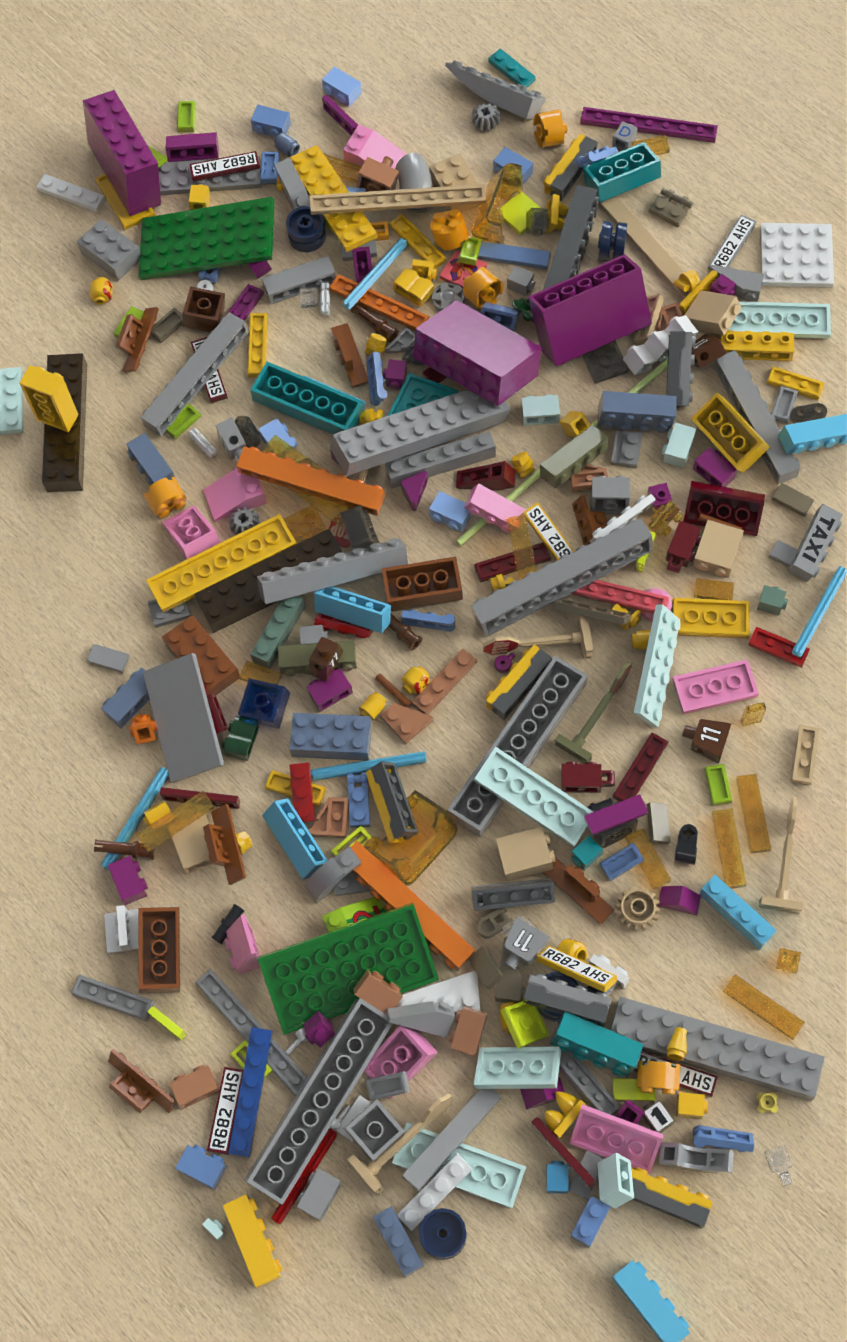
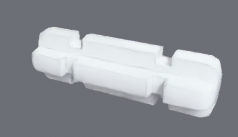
[320,282,330,316]
[189,428,217,458]

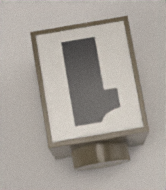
[643,1100,675,1133]

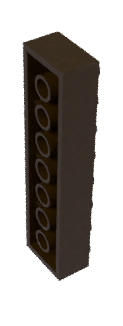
[42,353,87,492]
[195,529,343,633]

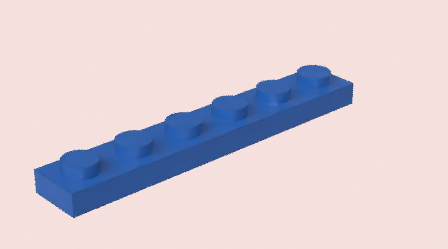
[228,1027,273,1157]

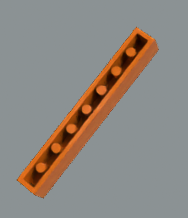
[236,447,385,516]
[349,841,475,971]

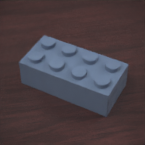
[597,391,677,433]
[289,713,372,761]

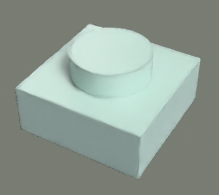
[202,1218,226,1241]

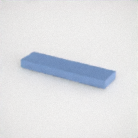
[478,241,550,269]

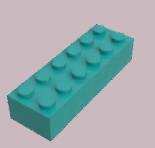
[250,362,364,434]

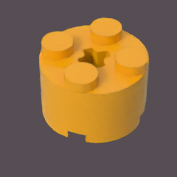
[533,109,568,148]
[430,209,469,250]
[463,267,504,310]
[143,477,187,519]
[637,1061,681,1095]

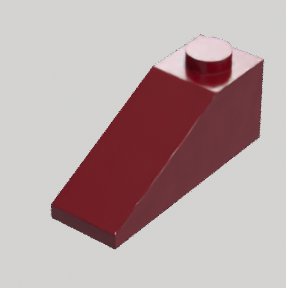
[456,461,516,490]

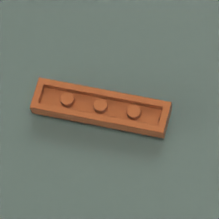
[412,648,477,715]

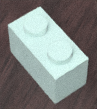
[521,394,560,426]
[661,423,696,468]
[597,1153,634,1209]

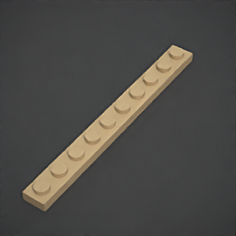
[309,184,486,215]

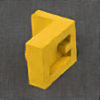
[412,259,437,281]
[611,604,641,631]

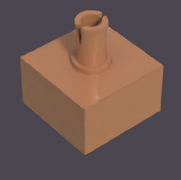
[356,156,399,192]

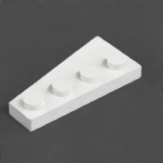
[590,494,656,543]
[397,971,480,1014]

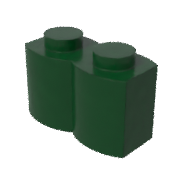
[222,716,259,761]

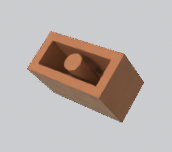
[353,969,403,1015]
[449,1006,488,1056]
[170,1065,220,1109]

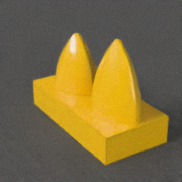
[544,194,569,234]
[545,1092,586,1138]

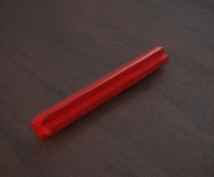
[271,1128,337,1224]

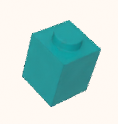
[571,835,603,870]

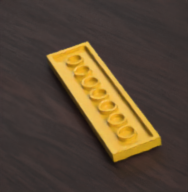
[287,145,378,252]
[146,514,297,613]

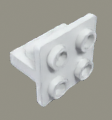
[104,905,138,953]

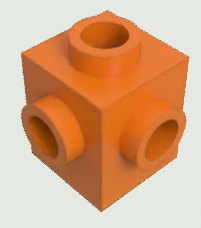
[129,714,158,745]

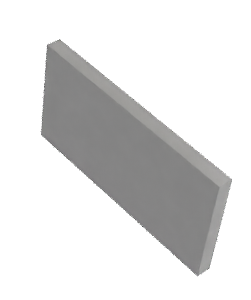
[143,653,224,782]

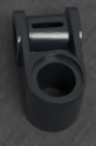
[675,824,698,865]

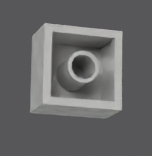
[591,476,630,515]
[343,1099,405,1161]

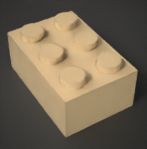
[429,153,482,213]

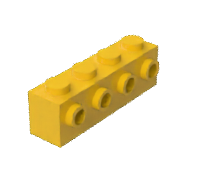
[720,330,794,361]
[223,1194,283,1288]

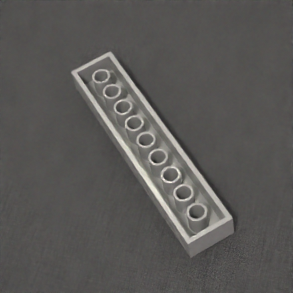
[330,389,510,476]
[471,518,653,637]
[447,656,588,838]
[611,997,825,1101]
[243,998,393,1205]

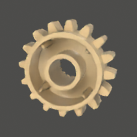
[615,886,661,931]

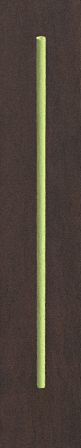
[456,358,668,546]

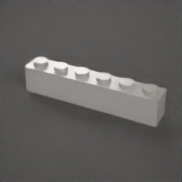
[385,431,496,488]

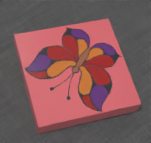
[440,250,487,289]

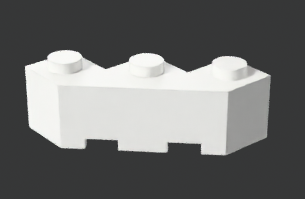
[623,316,698,375]

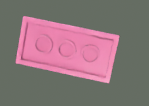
[672,659,759,714]
[569,1104,664,1174]

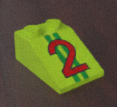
[322,897,386,932]

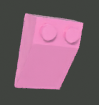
[343,124,405,169]
[203,468,267,522]
[162,506,221,560]
[225,914,260,974]
[364,1026,438,1099]

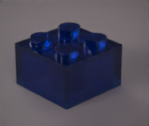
[238,678,290,729]

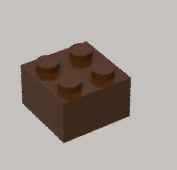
[182,286,225,332]

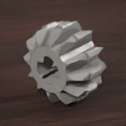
[472,102,500,132]
[228,506,260,535]

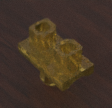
[648,500,683,536]

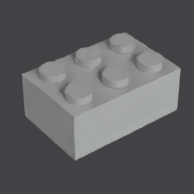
[77,219,141,281]

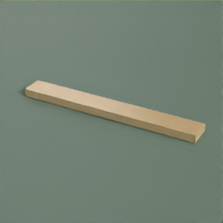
[601,196,690,299]

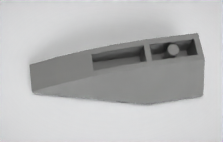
[445,60,546,119]

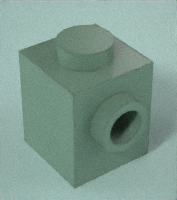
[757,585,788,616]

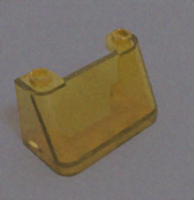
[471,163,523,244]
[363,790,458,886]

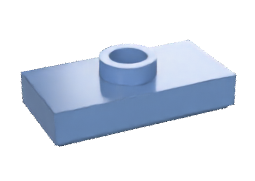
[260,151,279,184]
[600,842,645,881]

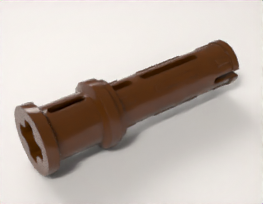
[351,303,399,343]
[388,614,423,651]
[94,839,155,860]

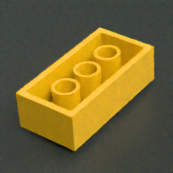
[19,365,78,433]
[690,392,770,473]

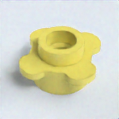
[757,1092,778,1114]

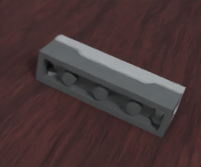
[666,331,696,406]
[471,878,555,911]
[523,974,611,1027]

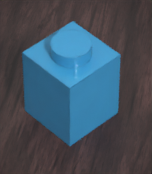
[546,1161,569,1194]

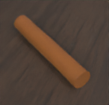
[698,513,742,530]
[375,673,412,708]

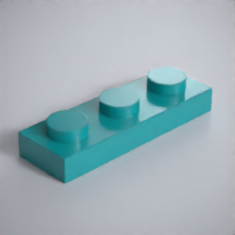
[488,48,536,87]

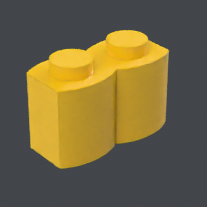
[393,268,434,307]

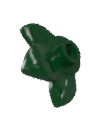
[512,298,535,324]

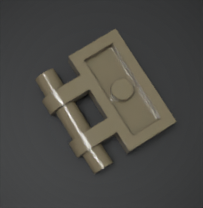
[649,188,694,227]

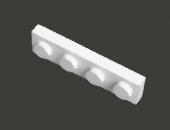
[37,174,105,213]
[397,1153,473,1231]

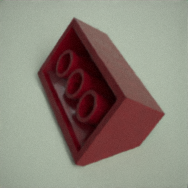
[683,481,765,536]

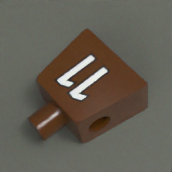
[691,334,727,368]
[309,637,343,682]
[682,719,731,763]

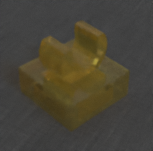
[776,948,801,974]

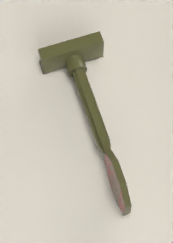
[555,662,632,763]

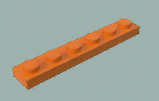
[329,274,430,330]

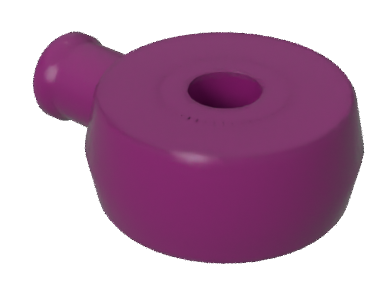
[494,652,515,673]

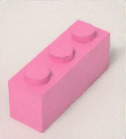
[464,483,526,534]

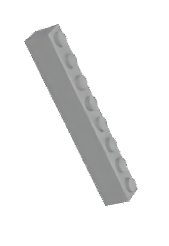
[140,312,249,436]
[714,350,801,485]
[257,538,408,604]

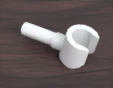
[285,1028,308,1055]
[330,1105,351,1130]

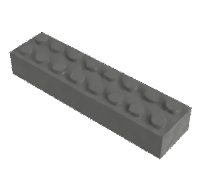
[543,185,599,290]

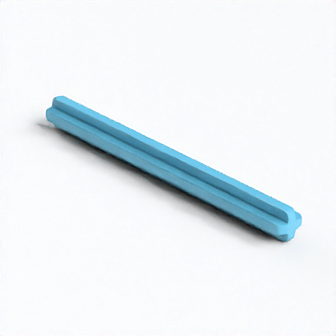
[343,238,407,310]
[792,566,847,657]
[311,751,427,781]
[101,767,169,870]

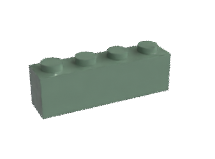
[250,596,305,670]

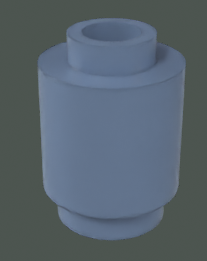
[274,133,300,156]

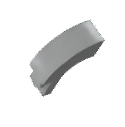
[305,846,362,903]
[659,1142,734,1174]

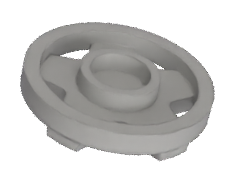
[432,282,465,311]

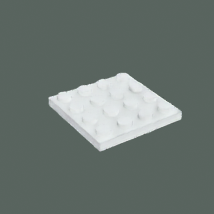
[760,223,834,288]

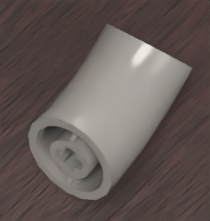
[395,153,432,213]

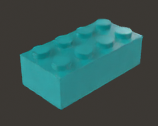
[583,142,661,202]
[550,1012,644,1077]

